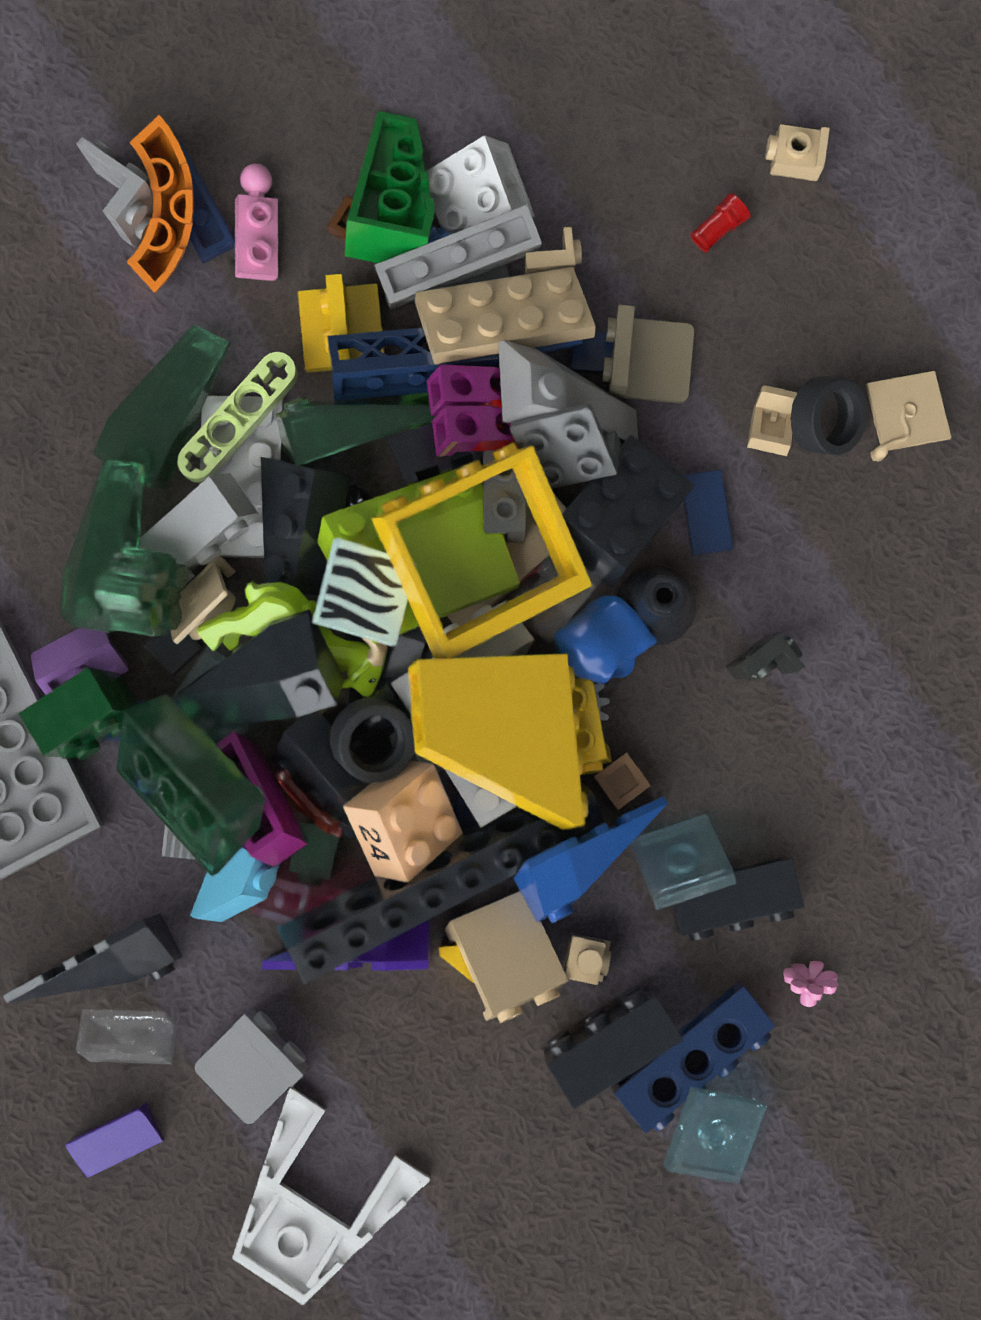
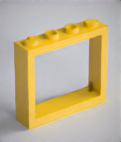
[371,443,592,659]

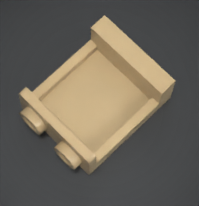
[444,891,568,1023]

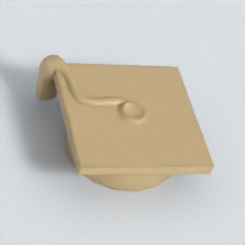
[866,371,952,461]
[165,556,236,644]

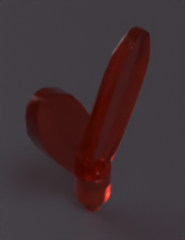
[275,771,343,837]

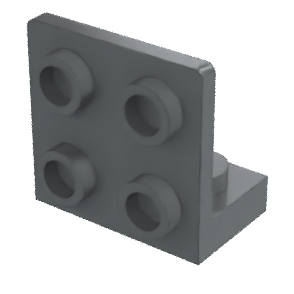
[510,403,621,489]

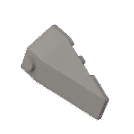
[499,340,638,445]

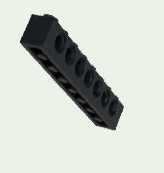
[276,782,604,984]

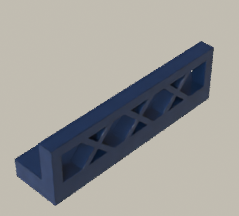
[327,328,499,401]

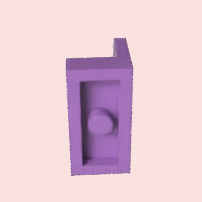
[30,617,129,695]

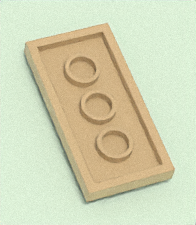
[415,267,596,365]

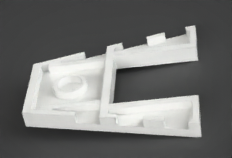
[232,1087,430,1305]

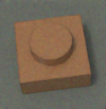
[593,753,651,810]

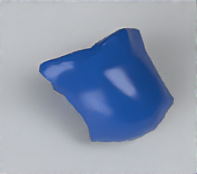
[554,595,657,684]

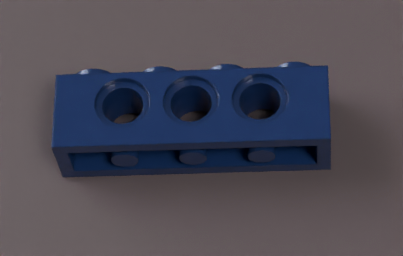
[611,982,776,1134]

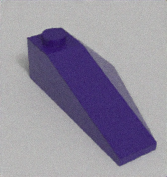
[262,919,431,971]

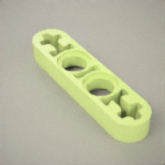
[177,352,298,483]

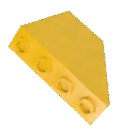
[408,654,588,829]

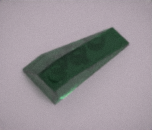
[93,324,232,489]
[275,397,436,466]
[60,459,145,633]

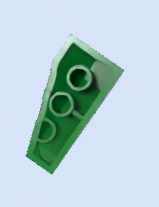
[345,111,435,263]

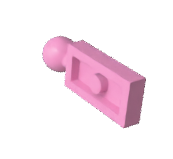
[235,163,278,281]

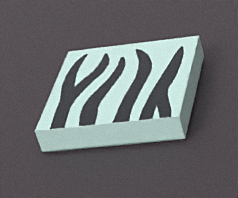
[313,538,417,646]

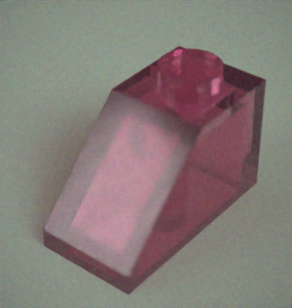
[251,876,347,924]

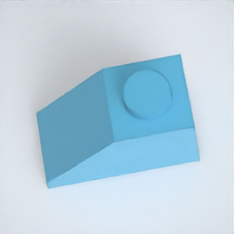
[190,838,281,922]

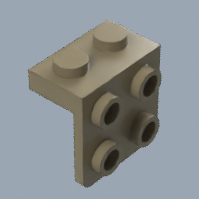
[602,305,694,404]

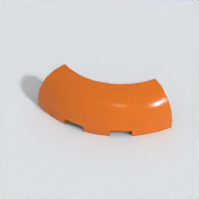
[126,114,194,293]

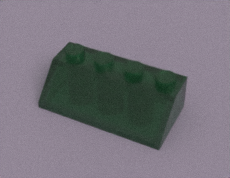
[116,694,265,876]

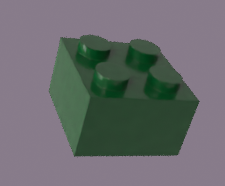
[18,667,144,760]

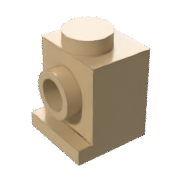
[765,124,830,181]
[563,932,611,985]

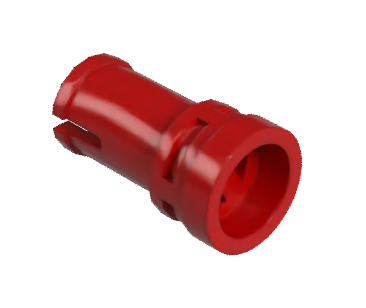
[690,193,751,253]

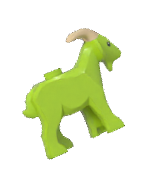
[197,581,388,697]

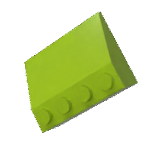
[317,468,520,645]

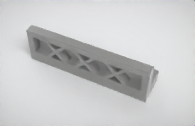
[375,205,542,310]

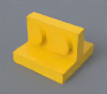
[298,274,384,373]

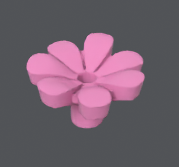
[783,961,838,1007]

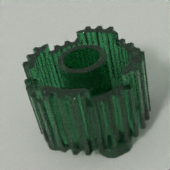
[94,546,188,636]

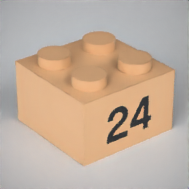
[343,761,462,883]

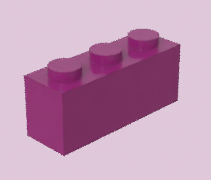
[201,731,308,867]

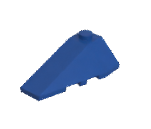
[513,796,668,923]

